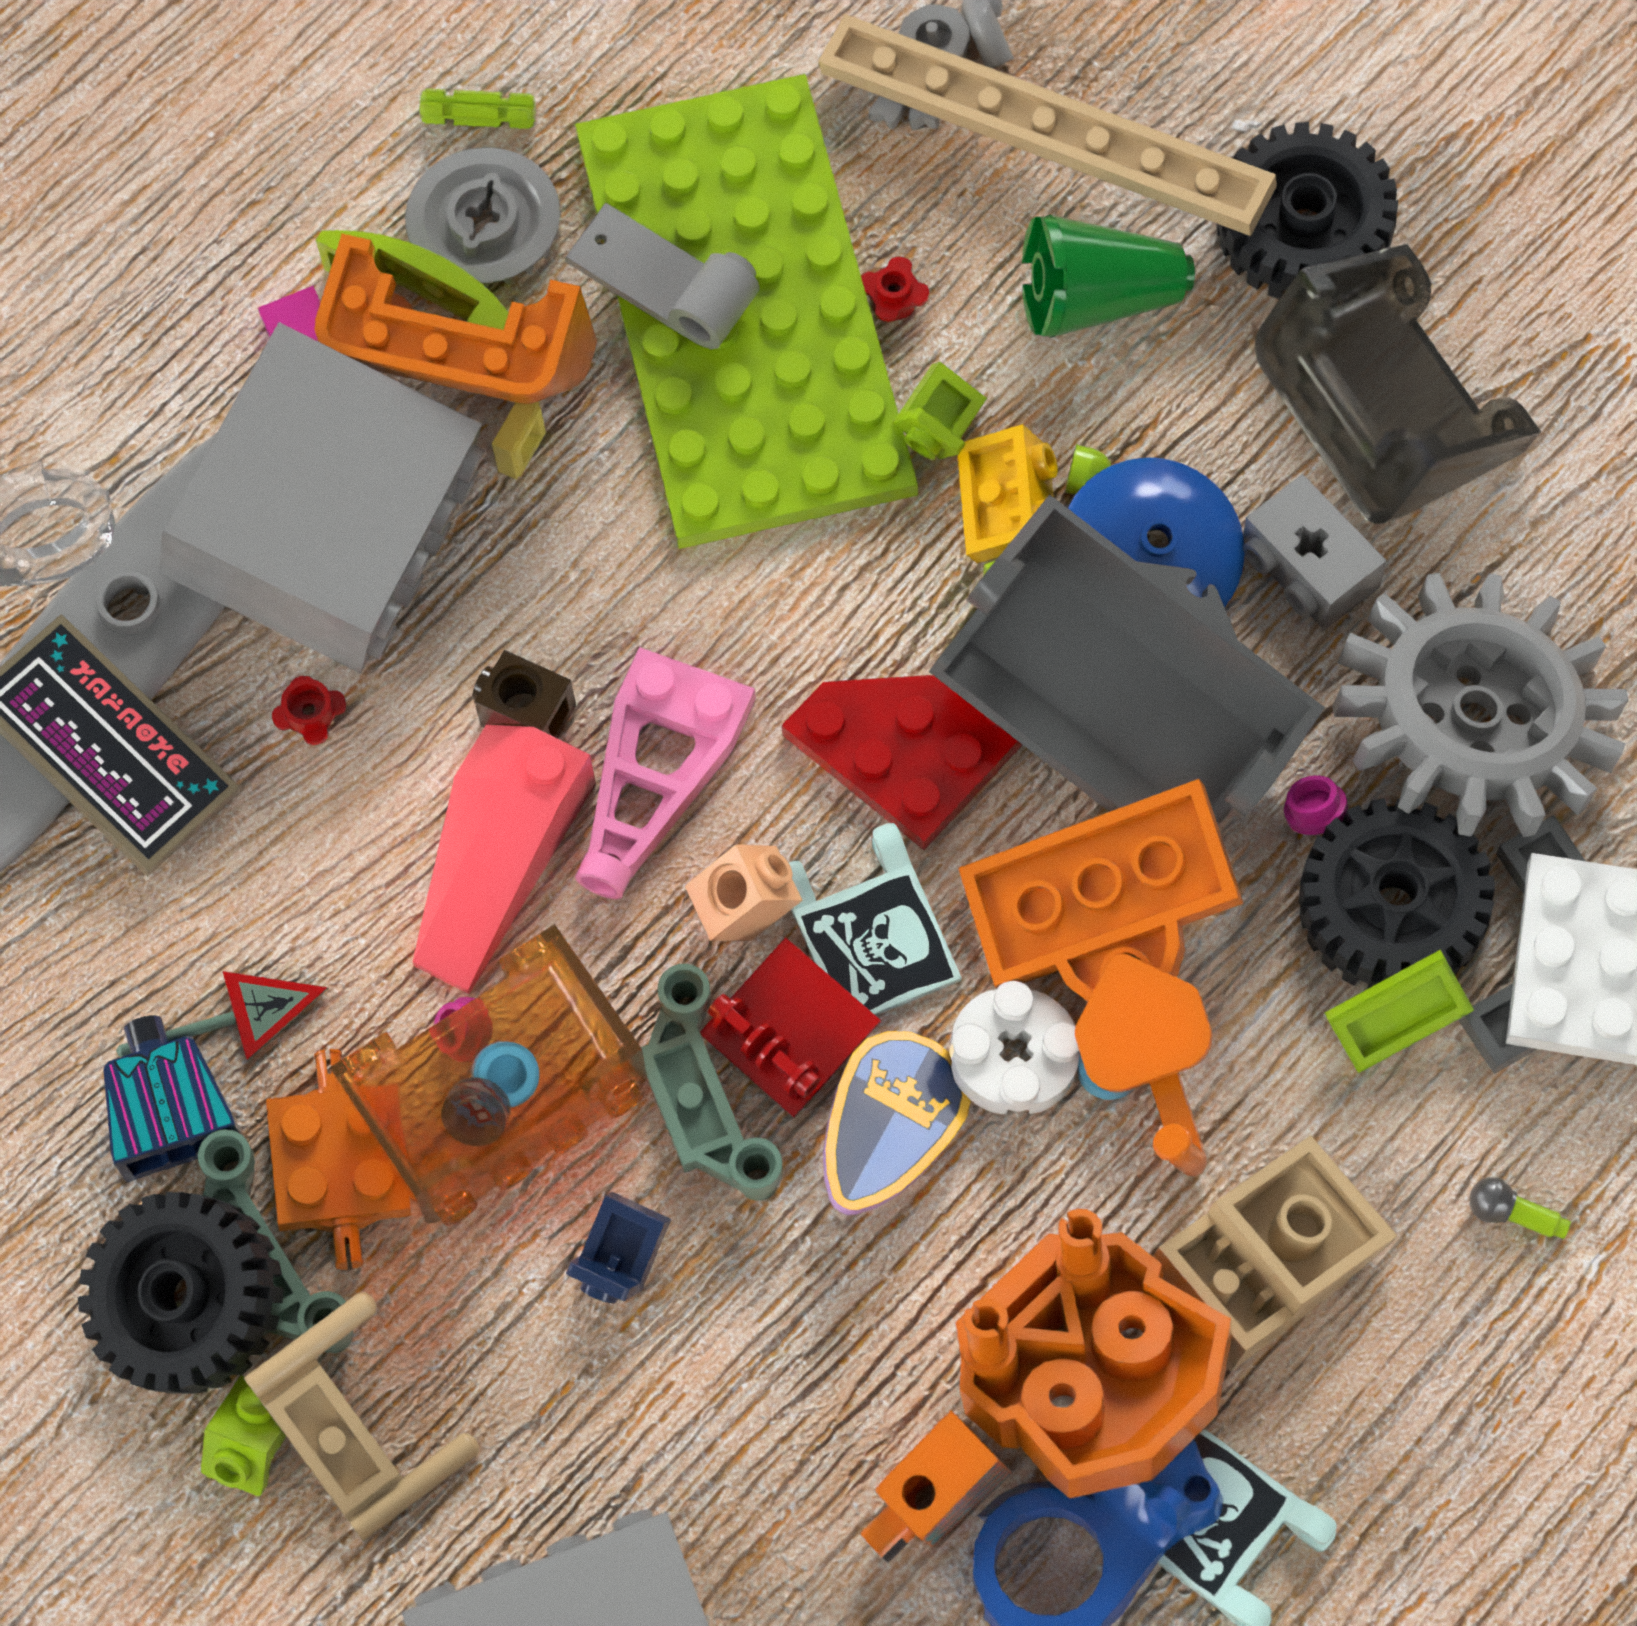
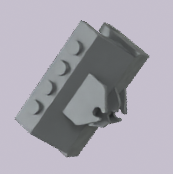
[929,495,1325,822]

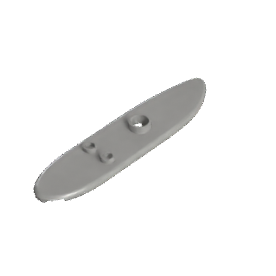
[0,433,226,872]

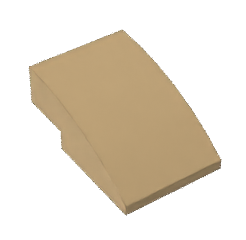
[1153,1135,1397,1372]

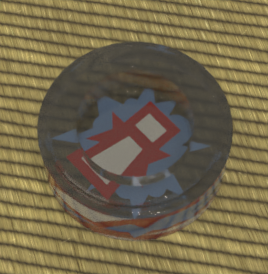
[441,1077,511,1146]

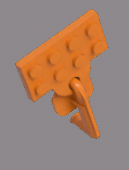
[958,779,1244,1176]

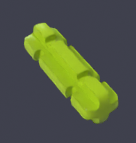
[419,88,536,129]

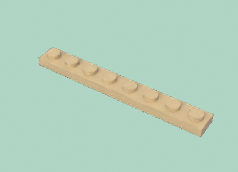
[818,14,1277,236]

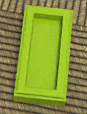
[1325,950,1475,1073]

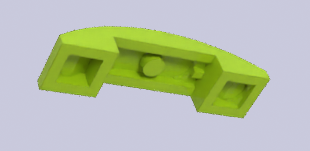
[315,230,509,330]

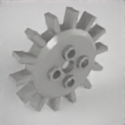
[1332,573,1628,837]

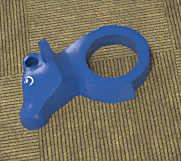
[973,1439,1224,1626]

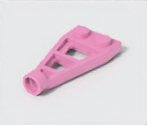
[575,647,756,899]

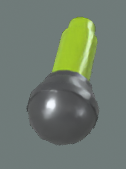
[1470,1177,1571,1239]

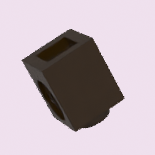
[472,650,576,738]

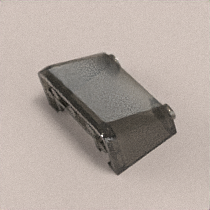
[1255,244,1541,524]

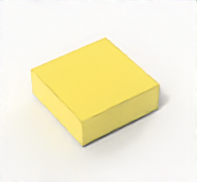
[492,402,546,480]

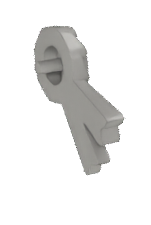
[868,4,971,130]

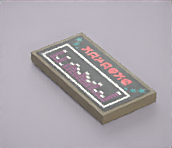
[0,614,240,877]

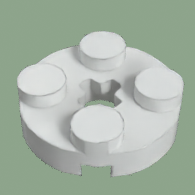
[949,981,1080,1115]

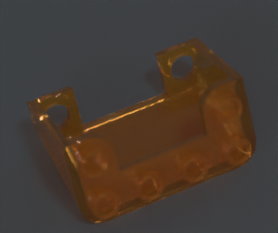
[330,924,647,1226]

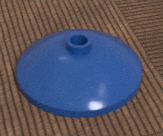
[1068,458,1245,608]

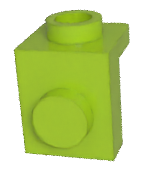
[893,362,987,460]
[201,1375,286,1496]

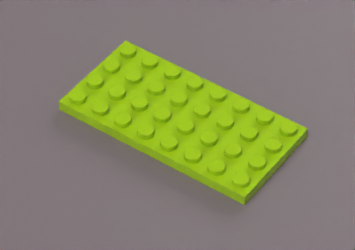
[575,73,918,549]

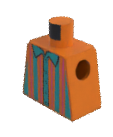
[860,1410,1012,1563]

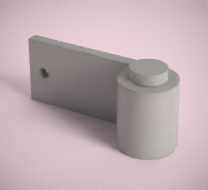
[565,203,760,349]

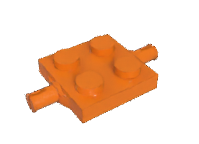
[266,1049,411,1270]

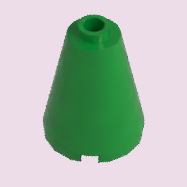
[1022,215,1195,338]

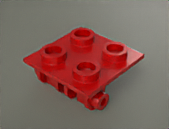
[700,937,881,1118]

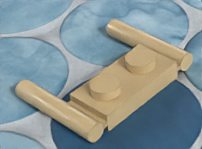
[244,1292,479,1542]

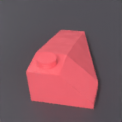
[413,725,596,994]

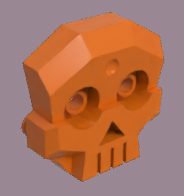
[955,1208,1231,1498]

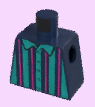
[103,1015,243,1183]

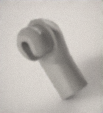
[961,0,1014,69]

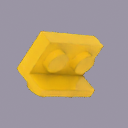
[957,424,1058,563]

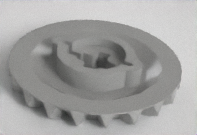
[405,147,561,288]

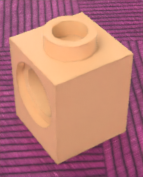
[685,844,803,941]

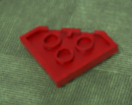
[781,675,1023,850]

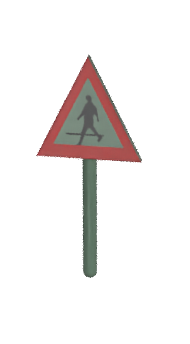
[116,971,328,1061]

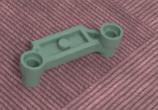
[636,964,783,1201]
[198,1130,354,1354]

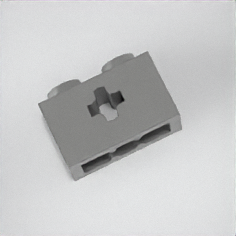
[1243,474,1387,631]

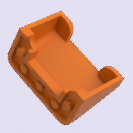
[314,234,597,403]

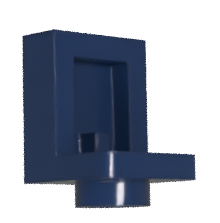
[566,1192,671,1303]

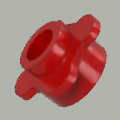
[861,256,929,322]
[272,675,346,745]

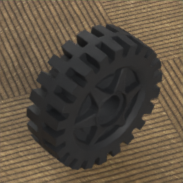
[1217,122,1398,303]
[1298,798,1495,989]
[78,1192,283,1394]

